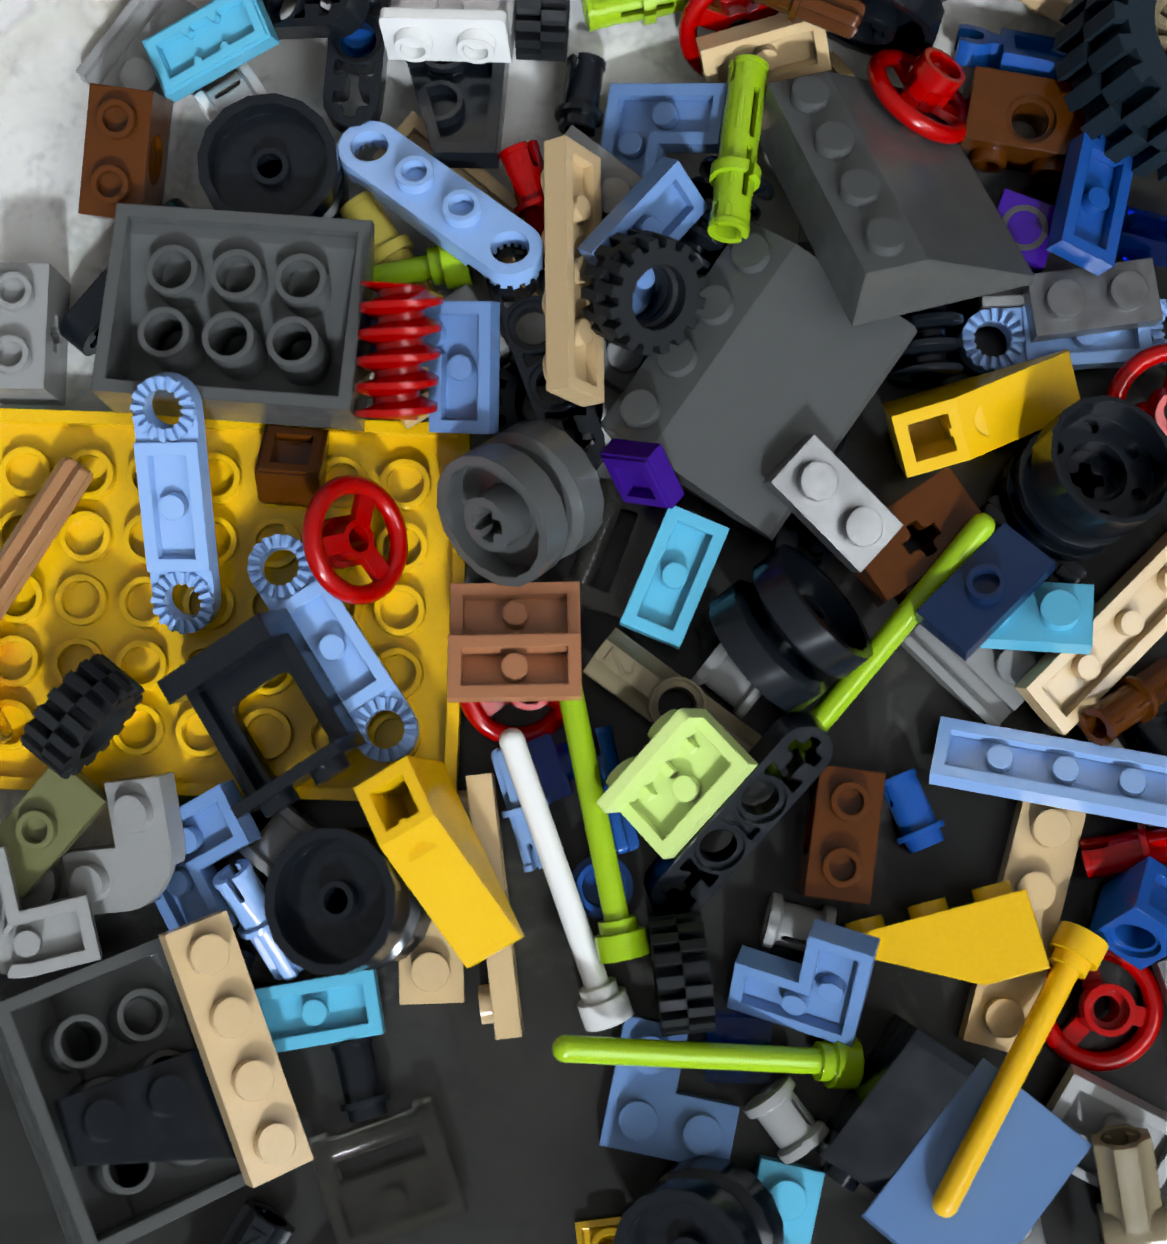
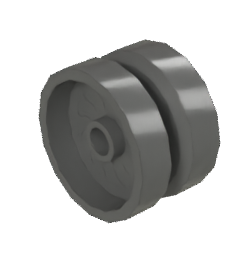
[437,420,604,587]

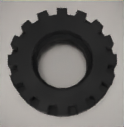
[581,229,707,356]

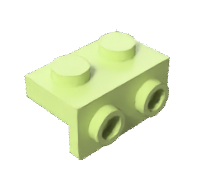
[596,708,758,859]

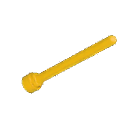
[931,921,1109,1218]

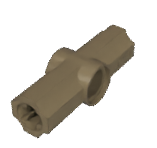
[583,627,762,752]
[1090,1123,1167,1244]

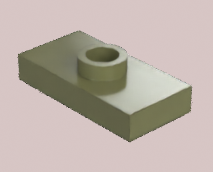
[0,768,108,899]

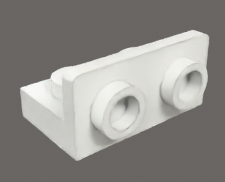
[379,0,516,64]

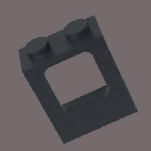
[157,608,366,819]

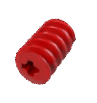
[354,281,444,420]

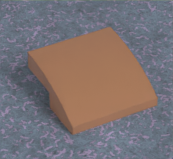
[447,581,582,703]

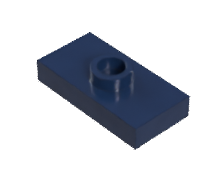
[915,522,1056,661]

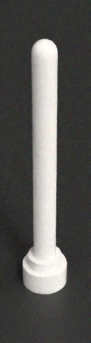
[499,728,634,1032]

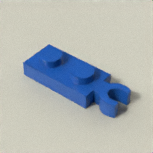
[953,24,1070,82]
[1046,117,1133,276]

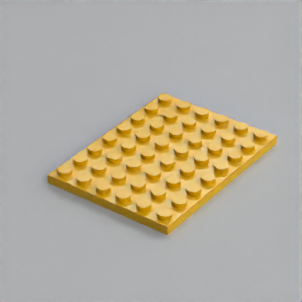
[0,408,472,801]

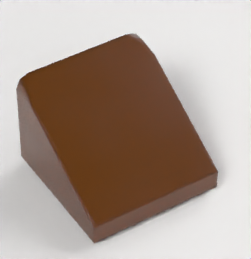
[254,425,329,507]

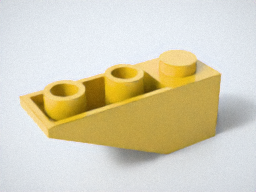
[882,349,1080,478]
[353,755,525,968]
[844,880,1050,985]

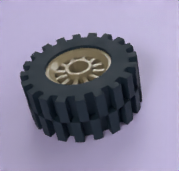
[1054,0,1167,181]

